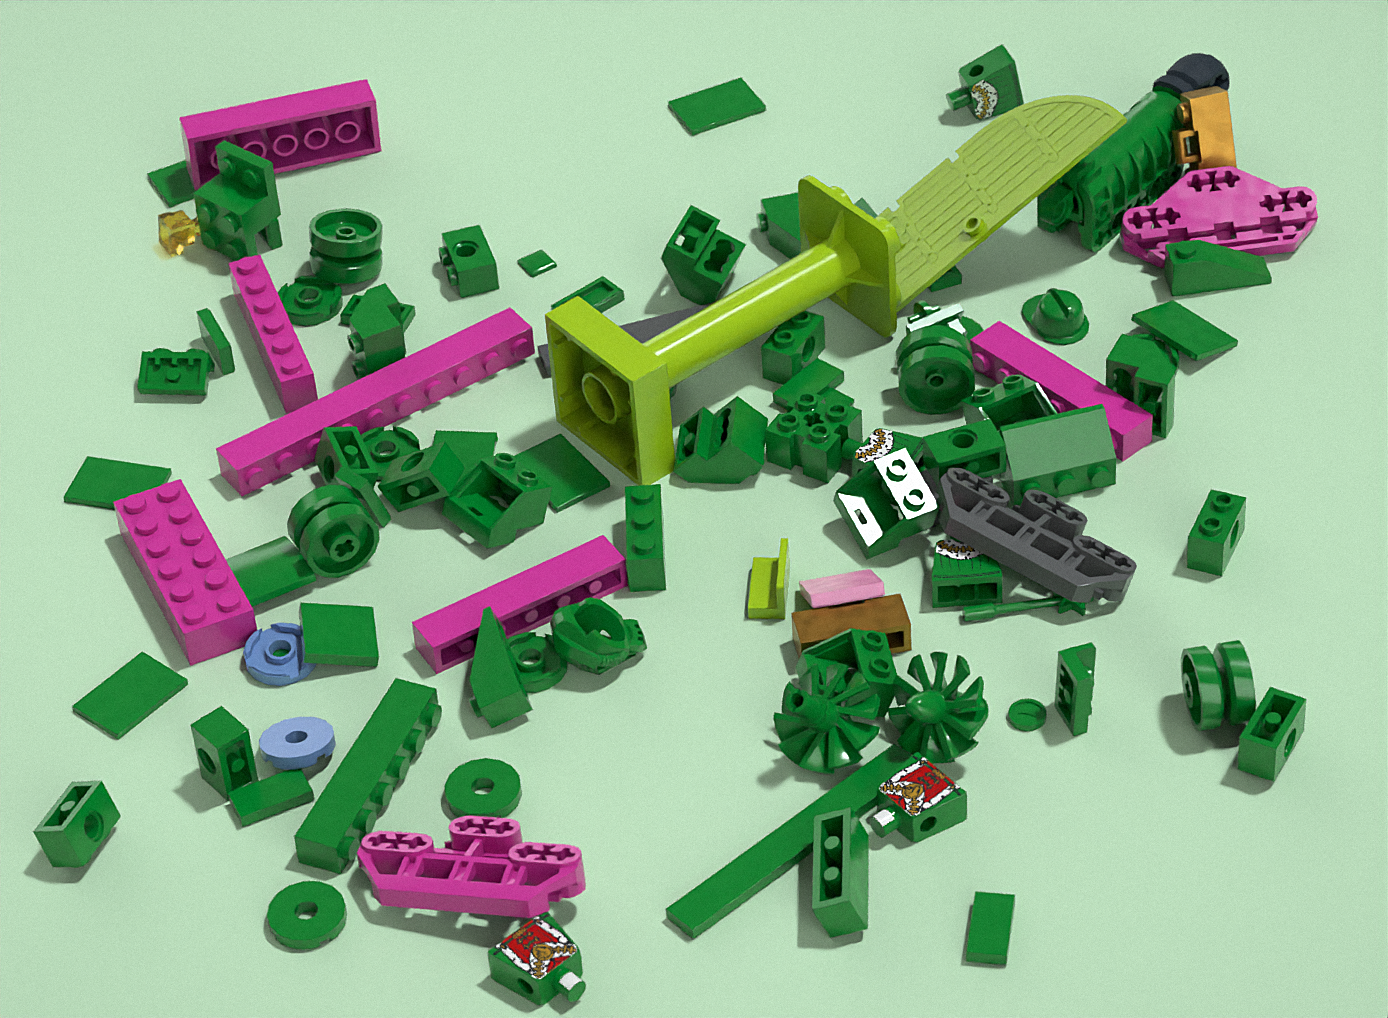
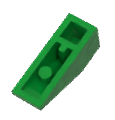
[756,192,801,259]
[1164,240,1272,297]
[469,606,533,728]

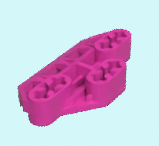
[1120,166,1318,268]
[357,816,586,918]

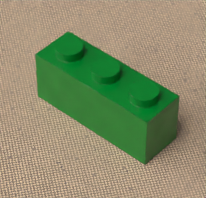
[625,484,666,592]
[812,807,869,938]

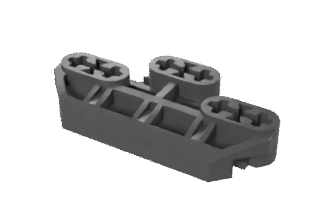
[935,468,1137,603]

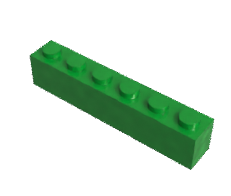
[294,678,442,874]

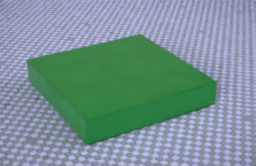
[299,602,379,667]

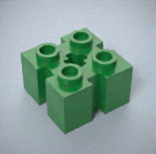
[765,389,863,484]

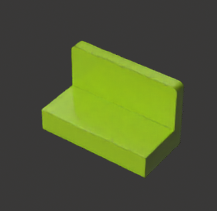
[748,538,790,619]

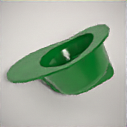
[1022,288,1089,345]

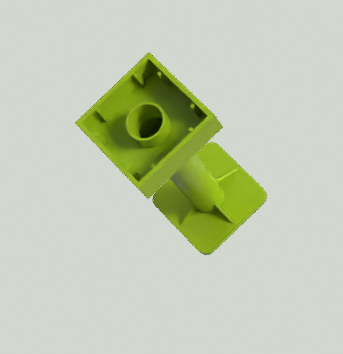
[544,175,902,486]

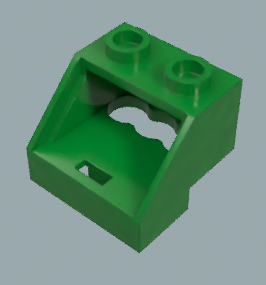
[661,205,746,306]
[347,283,407,380]
[1106,334,1175,438]
[961,375,1058,434]
[673,396,768,484]
[833,448,939,560]
[442,453,552,549]
[796,628,897,718]

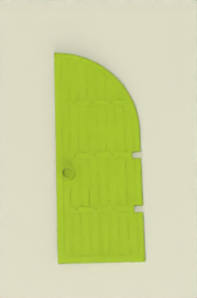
[878,95,1127,313]

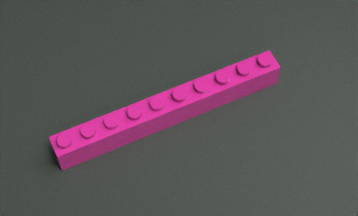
[216,307,535,496]

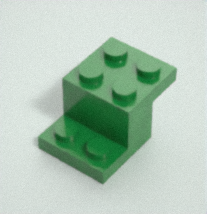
[193,140,281,261]

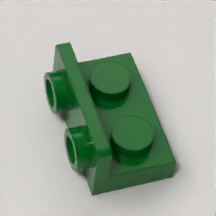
[137,348,215,395]
[1054,642,1096,736]

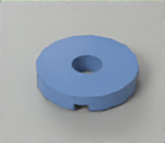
[243,622,316,686]
[259,717,336,770]

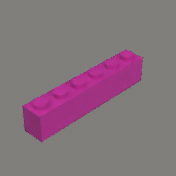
[228,255,318,414]
[970,321,1153,462]
[412,535,628,674]

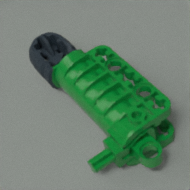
[1037,53,1230,252]

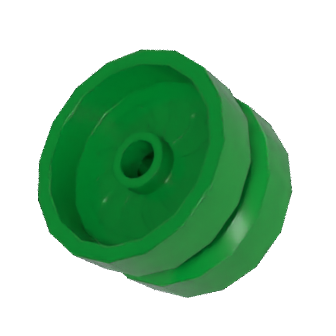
[309,208,383,284]
[896,325,975,415]
[287,485,380,578]
[1181,640,1256,731]

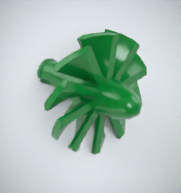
[888,651,989,764]
[773,663,880,775]

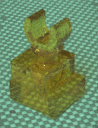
[158,210,201,257]

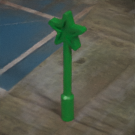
[962,592,1094,622]

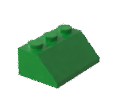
[1000,404,1116,506]

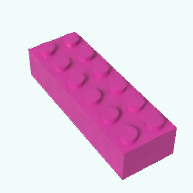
[179,79,382,191]
[114,479,257,666]

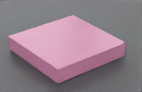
[799,569,885,609]

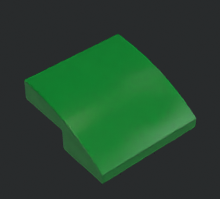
[226,536,317,607]

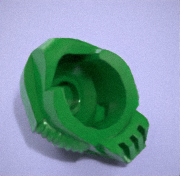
[550,597,647,675]

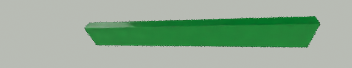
[666,744,911,939]

